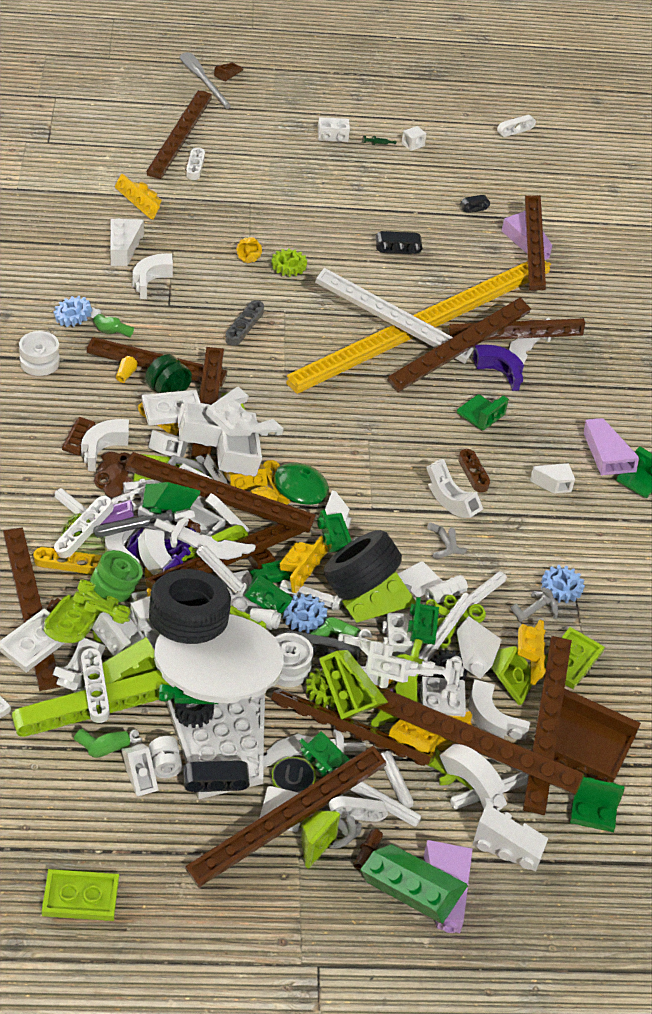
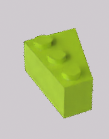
[342,571,416,623]
[88,637,157,684]
[319,650,388,719]

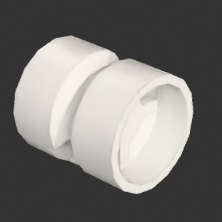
[149,736,183,778]

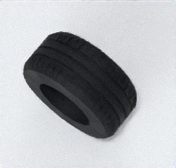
[324,530,402,600]
[149,569,231,644]

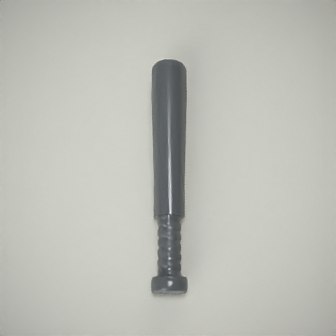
[94,510,174,538]

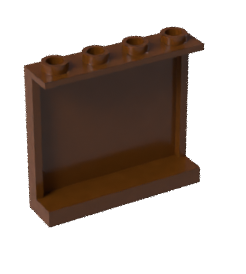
[531,689,641,783]

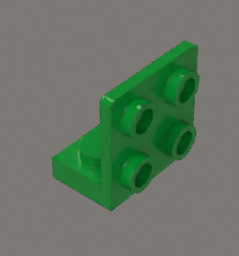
[456,394,509,431]
[616,446,652,498]
[244,573,293,614]
[299,731,350,777]
[570,777,625,833]

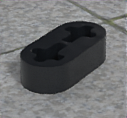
[460,195,490,213]

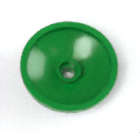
[274,462,329,505]

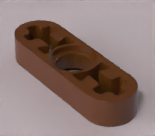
[458,449,490,493]

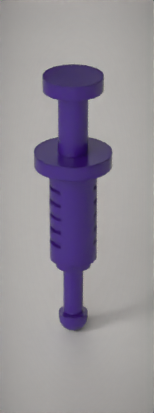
[162,546,191,572]

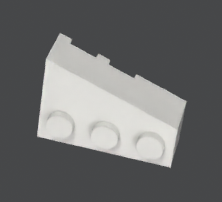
[111,218,144,266]
[472,800,548,872]

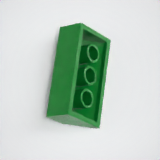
[361,844,468,924]

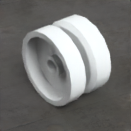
[19,331,60,376]
[275,633,313,687]

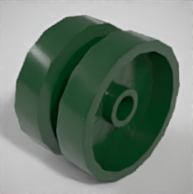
[145,354,192,393]

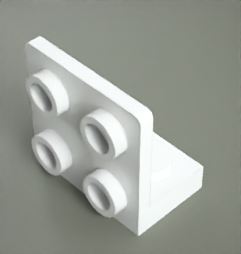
[92,612,145,656]
[419,677,466,717]

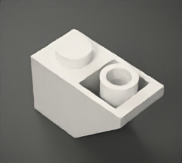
[148,430,188,457]
[530,463,575,494]

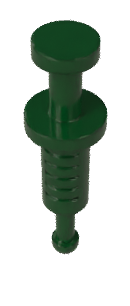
[362,135,397,145]

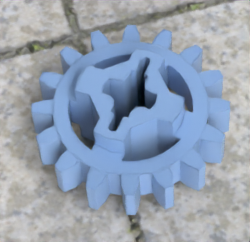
[54,296,92,327]
[541,565,585,603]
[283,593,327,634]

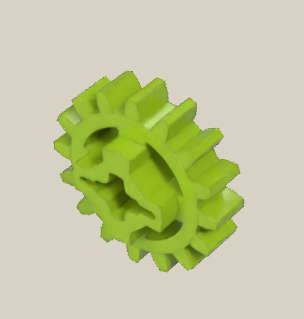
[271,248,307,277]
[306,668,335,709]

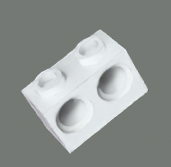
[318,117,350,142]
[382,613,414,657]

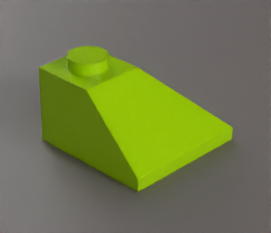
[491,646,532,705]
[301,811,340,869]

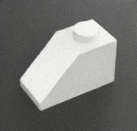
[325,490,352,529]
[122,743,159,797]

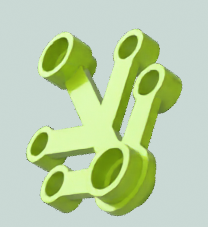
[73,579,131,624]
[425,595,486,649]

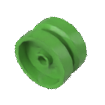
[90,550,143,602]

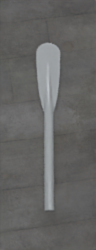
[180,52,231,109]

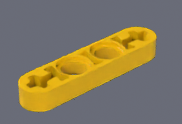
[33,547,102,574]

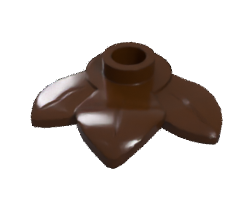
[98,451,131,476]
[94,464,133,498]

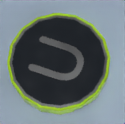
[271,757,316,793]

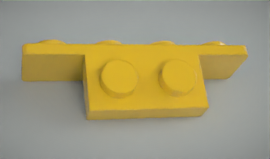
[115,174,162,220]
[280,535,328,593]
[518,620,546,685]

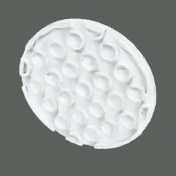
[154,614,284,703]

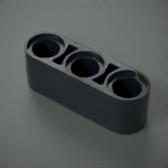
[375,231,423,254]
[183,760,250,792]

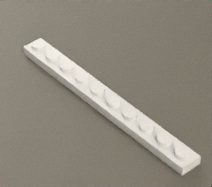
[315,268,474,364]

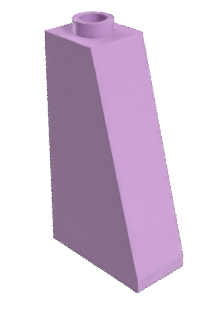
[502,211,552,260]
[584,418,639,475]
[424,840,472,933]

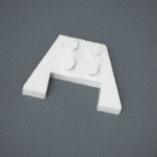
[205,387,284,436]

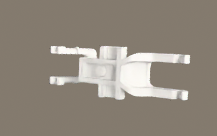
[338,634,464,700]

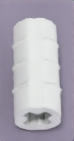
[425,575,468,605]

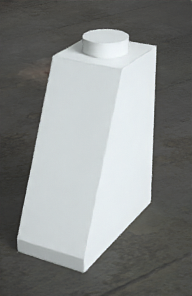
[457,616,502,679]

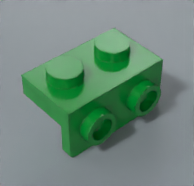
[317,510,352,553]
[407,597,439,645]

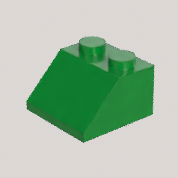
[142,482,200,514]

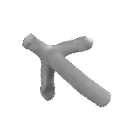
[167,454,211,476]
[427,522,467,559]
[510,587,558,623]
[318,805,362,849]

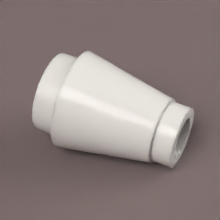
[250,608,281,630]

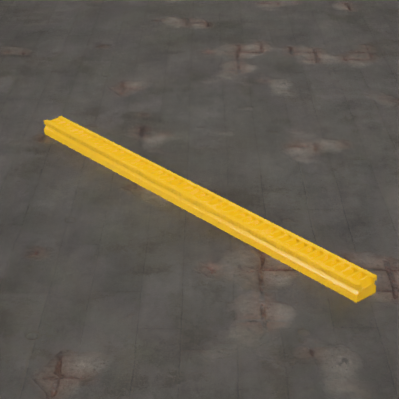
[286,261,551,394]

